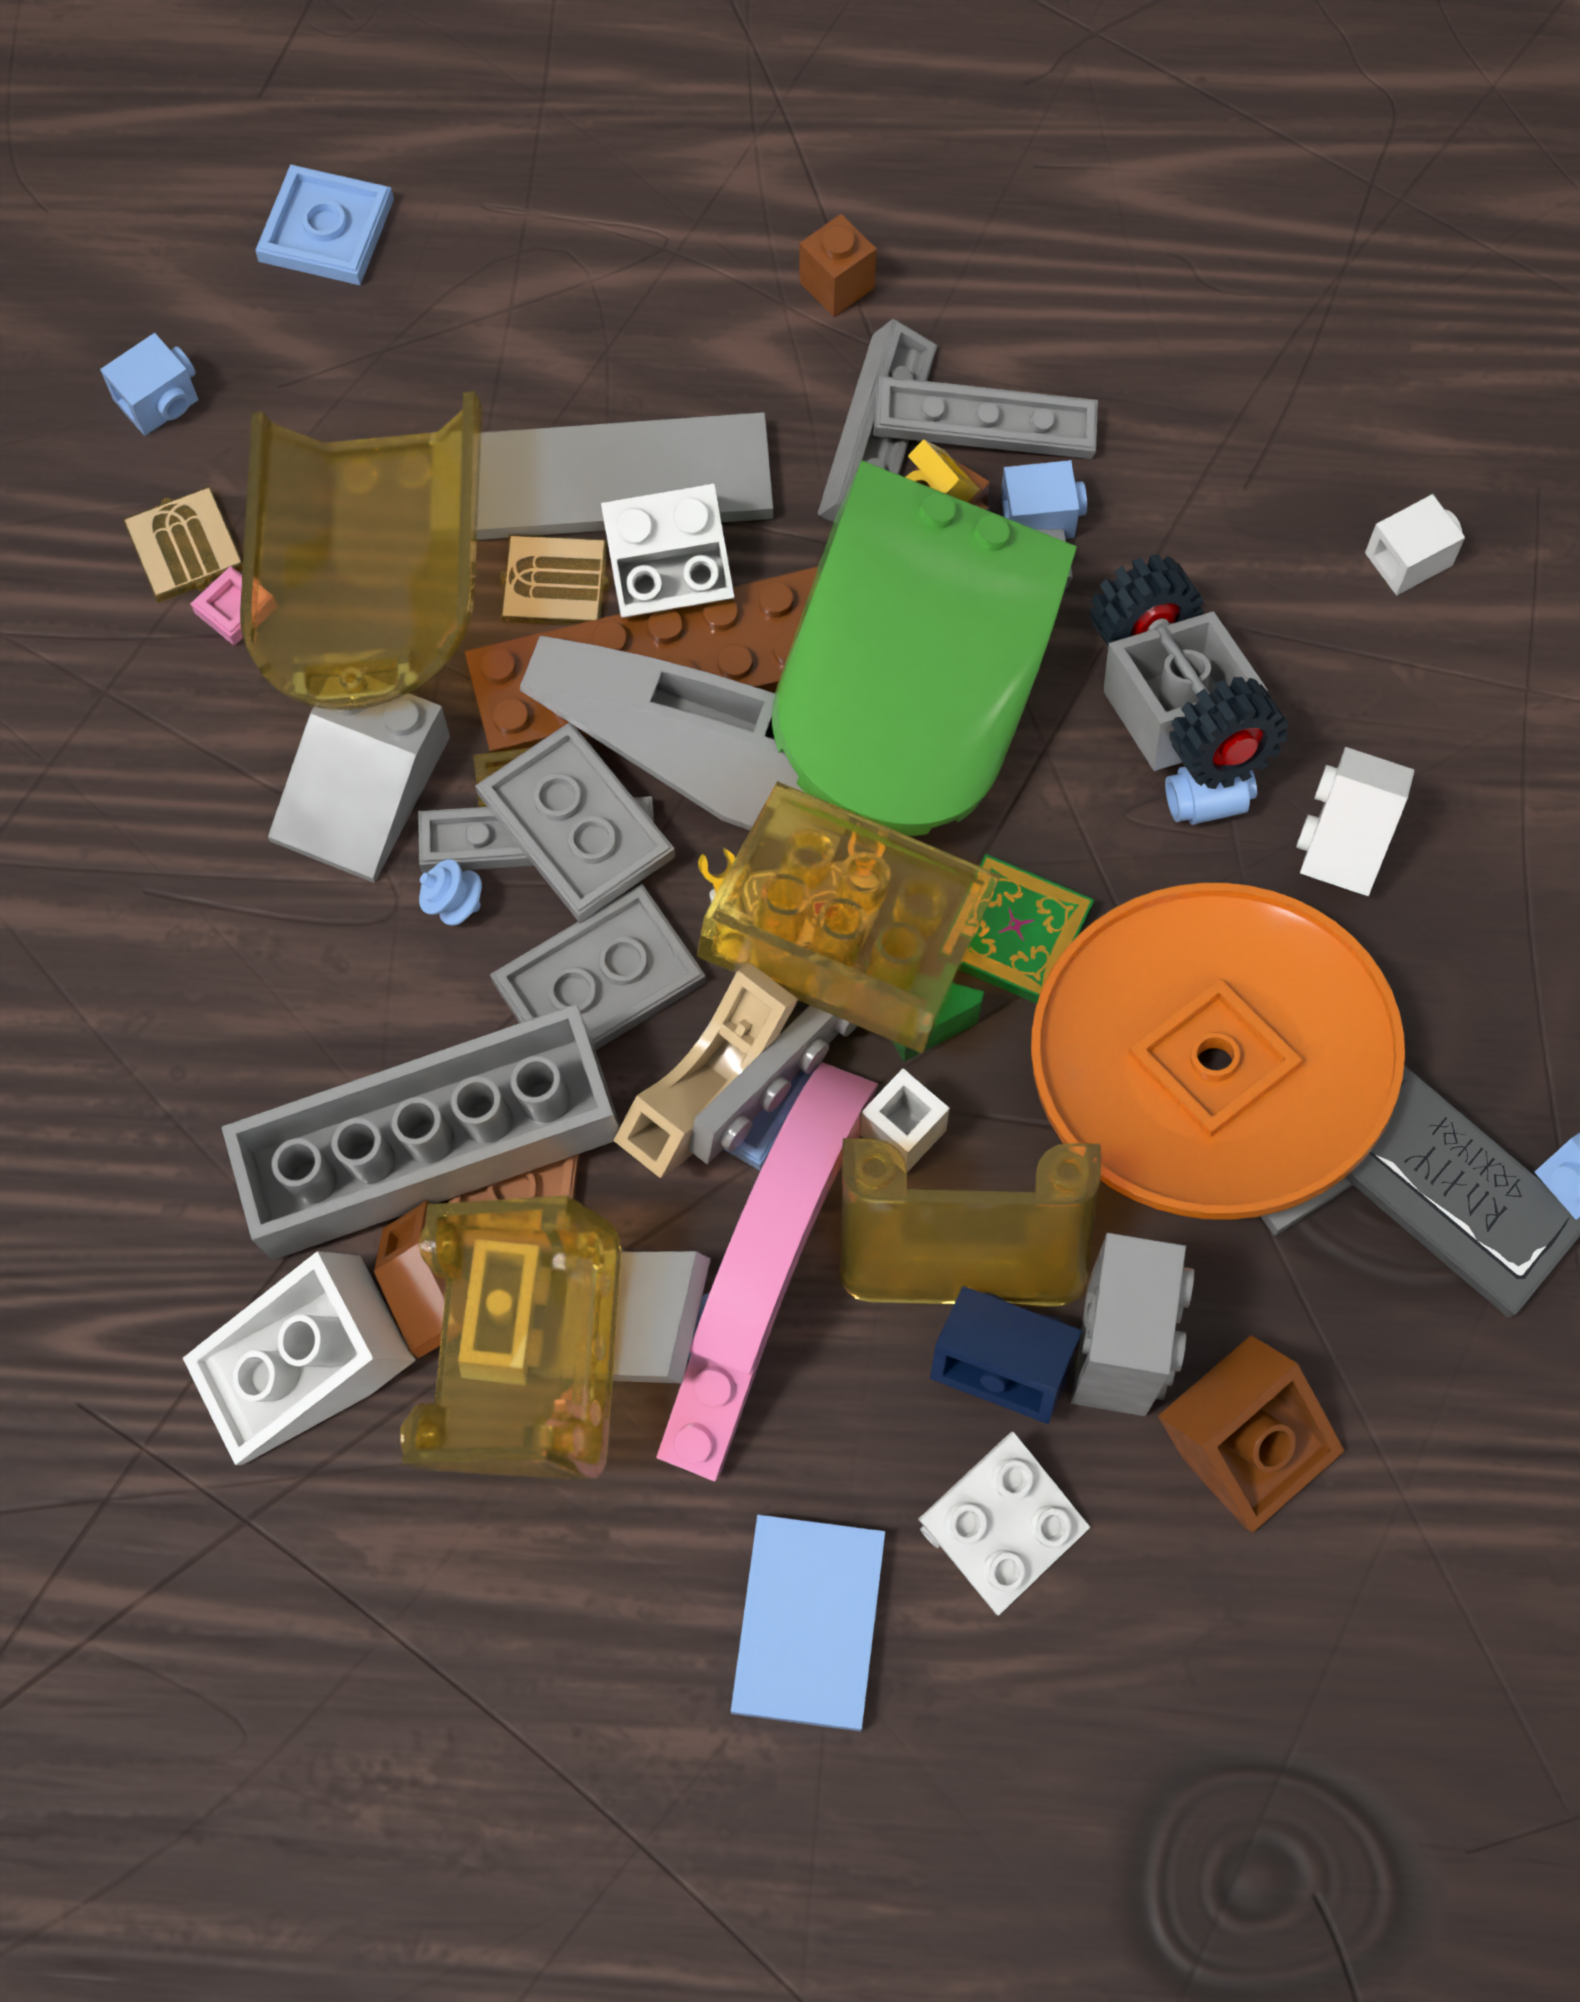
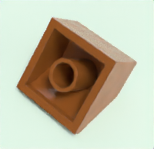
[1158,1335,1345,1533]

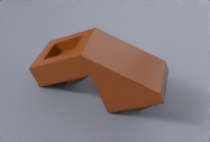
[374,1200,469,1358]

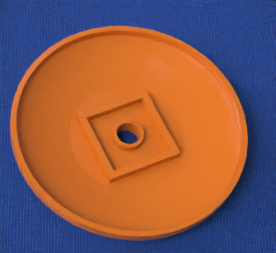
[1031,883,1405,1220]

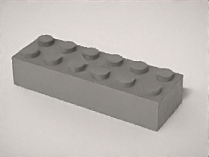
[221,1004,621,1260]

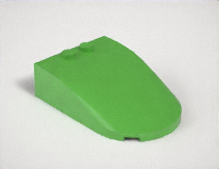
[772,460,1077,836]

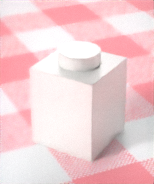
[1365,494,1465,596]
[860,1069,950,1174]

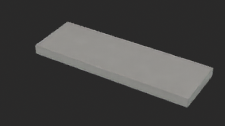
[433,412,773,543]

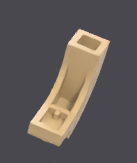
[613,963,798,1178]

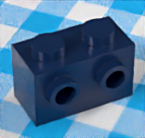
[930,1286,1082,1424]

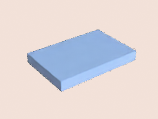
[730,1515,885,1732]

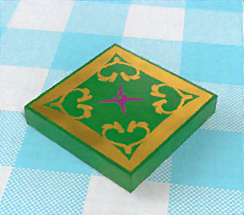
[937,854,1094,1004]

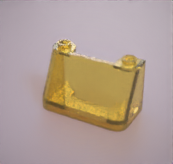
[839,1138,1101,1307]
[400,1195,621,1479]

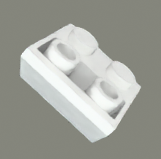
[601,484,734,618]

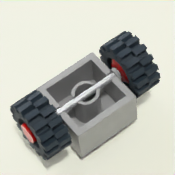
[1090,555,1289,789]

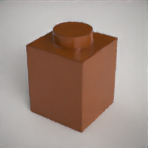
[799,214,877,317]

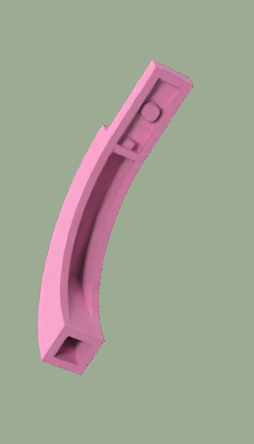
[656,1062,878,1481]

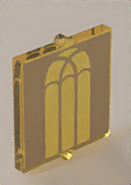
[123,486,245,603]
[499,535,610,625]

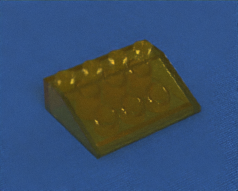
[697,781,1001,1054]

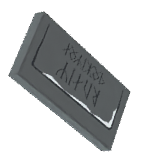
[1345,1065,1580,1318]

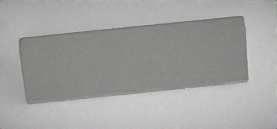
[818,319,938,522]

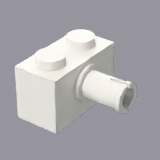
[1296,747,1415,896]

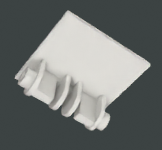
[918,1431,1090,1616]

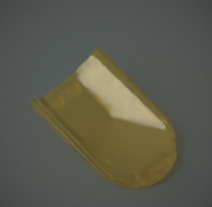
[240,391,483,710]

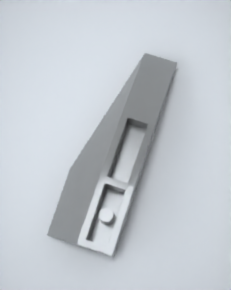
[520,636,847,860]

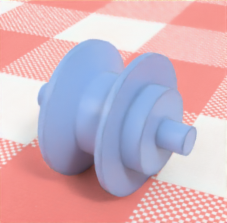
[419,859,482,926]

